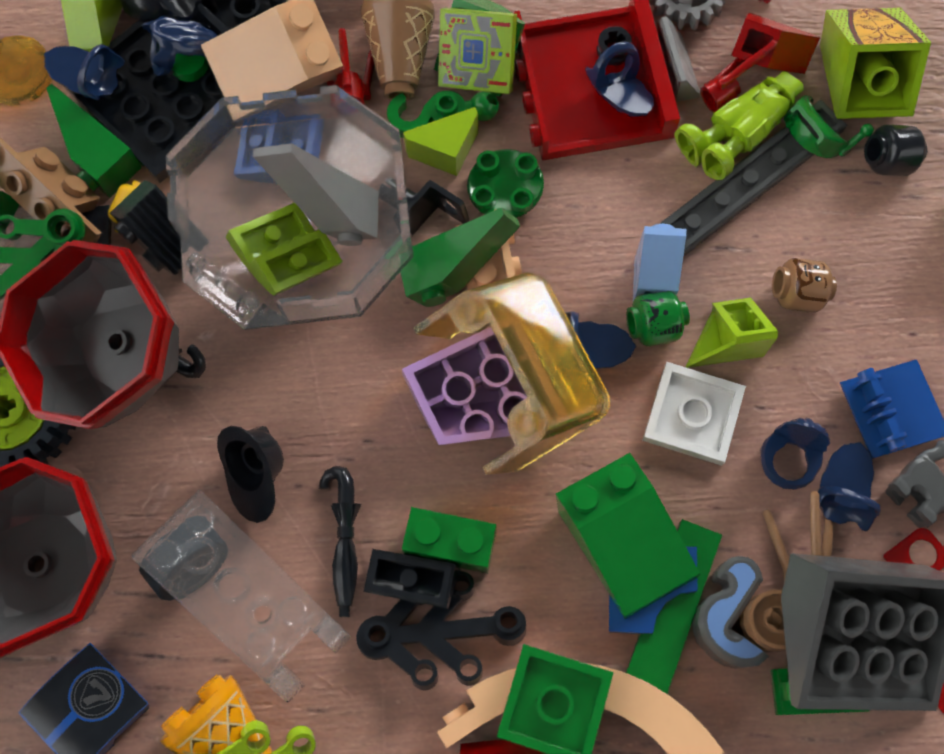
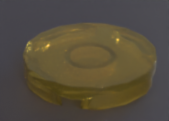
[0,35,52,106]

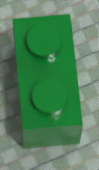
[402,507,497,574]

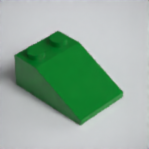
[556,453,700,619]

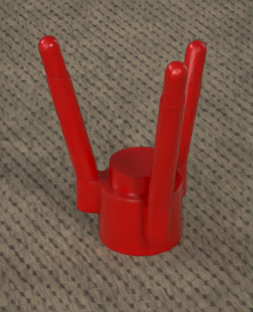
[326,28,375,111]
[700,40,778,113]

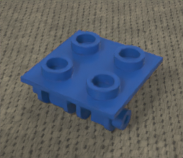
[840,359,944,459]

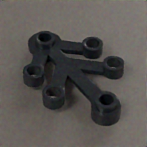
[356,571,526,691]

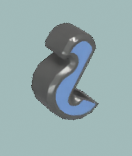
[691,556,769,669]

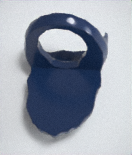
[142,16,217,76]
[585,42,654,117]
[44,44,125,100]
[553,311,636,371]
[760,418,830,490]
[817,442,881,531]

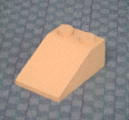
[201,0,343,118]

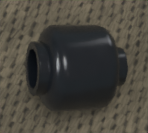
[864,124,928,176]

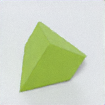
[686,297,778,368]

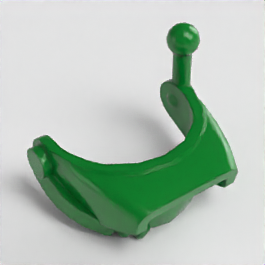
[784,95,874,158]

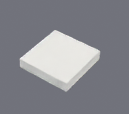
[642,362,746,466]

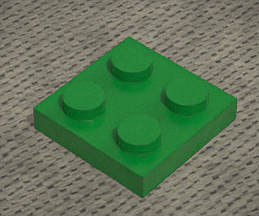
[497,644,614,754]

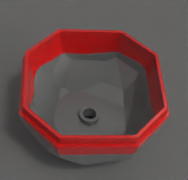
[0,240,179,429]
[0,457,117,658]

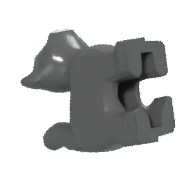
[885,440,944,528]

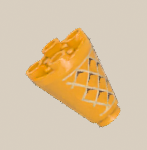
[160,674,273,754]

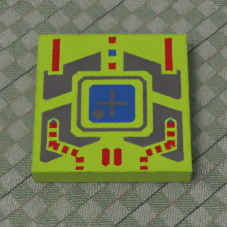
[438,7,517,94]

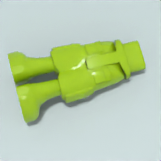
[675,71,804,180]

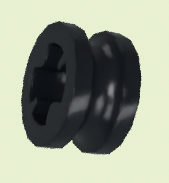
[597,26,632,66]

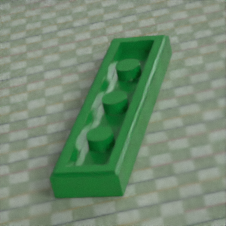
[625,519,722,694]

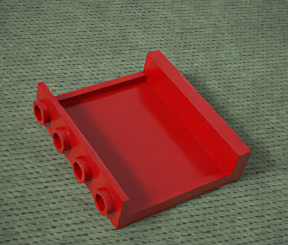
[514,0,680,161]

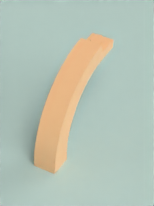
[437,663,724,754]

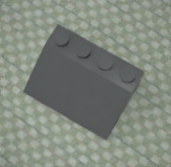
[781,553,944,711]

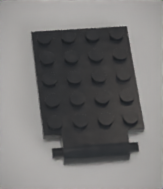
[64,0,288,183]

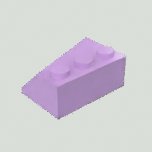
[402,315,572,446]

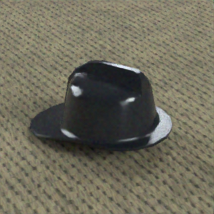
[217,426,284,523]

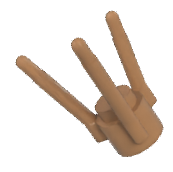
[763,491,834,581]

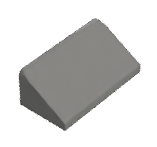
[657,16,701,102]

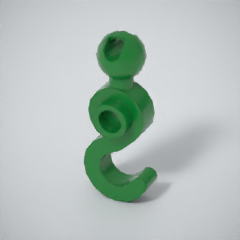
[387,90,499,138]

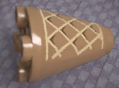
[361,0,435,100]

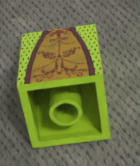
[820,8,931,119]

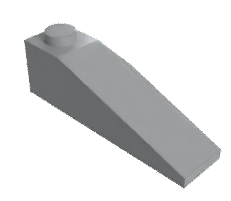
[253,144,379,246]

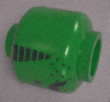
[626,291,690,347]

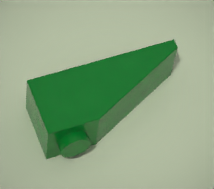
[46,83,142,198]
[396,207,520,307]

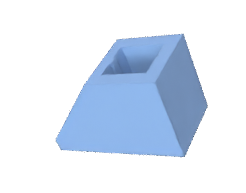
[633,223,686,301]

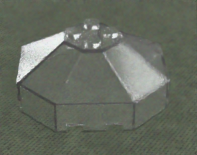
[166,85,414,330]

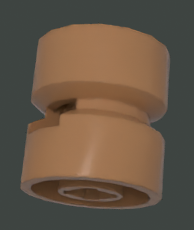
[735,589,786,652]

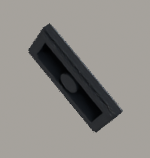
[363,549,461,608]

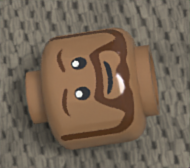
[772,258,837,313]

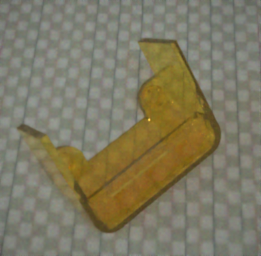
[413,273,610,475]

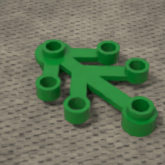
[0,209,85,300]

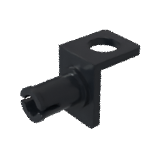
[381,179,470,239]

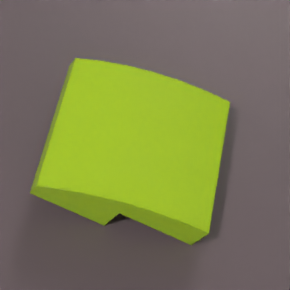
[225,203,343,296]

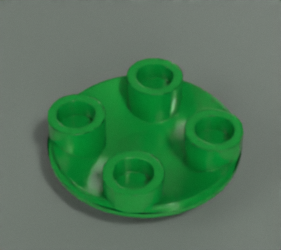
[467,149,544,218]

